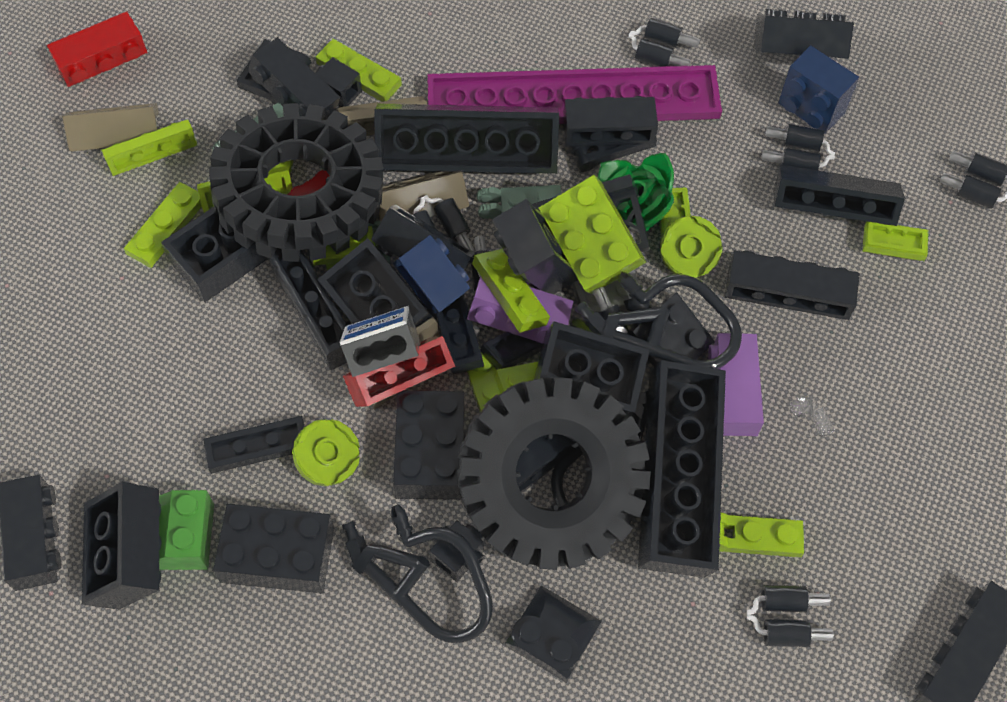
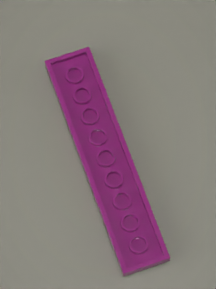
[427,65,722,124]

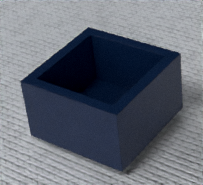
[778,45,859,134]
[392,235,470,314]

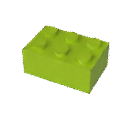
[539,175,647,294]

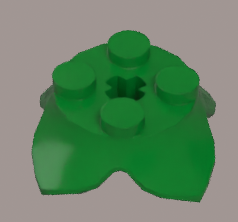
[598,153,674,232]

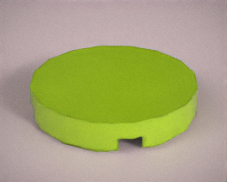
[660,216,722,278]
[292,419,360,487]

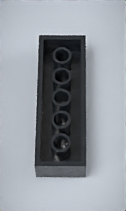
[374,104,559,174]
[638,360,726,578]

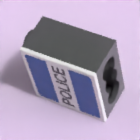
[340,306,420,377]

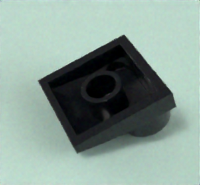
[505,585,602,683]

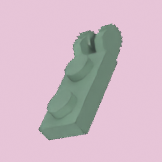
[477,185,561,219]

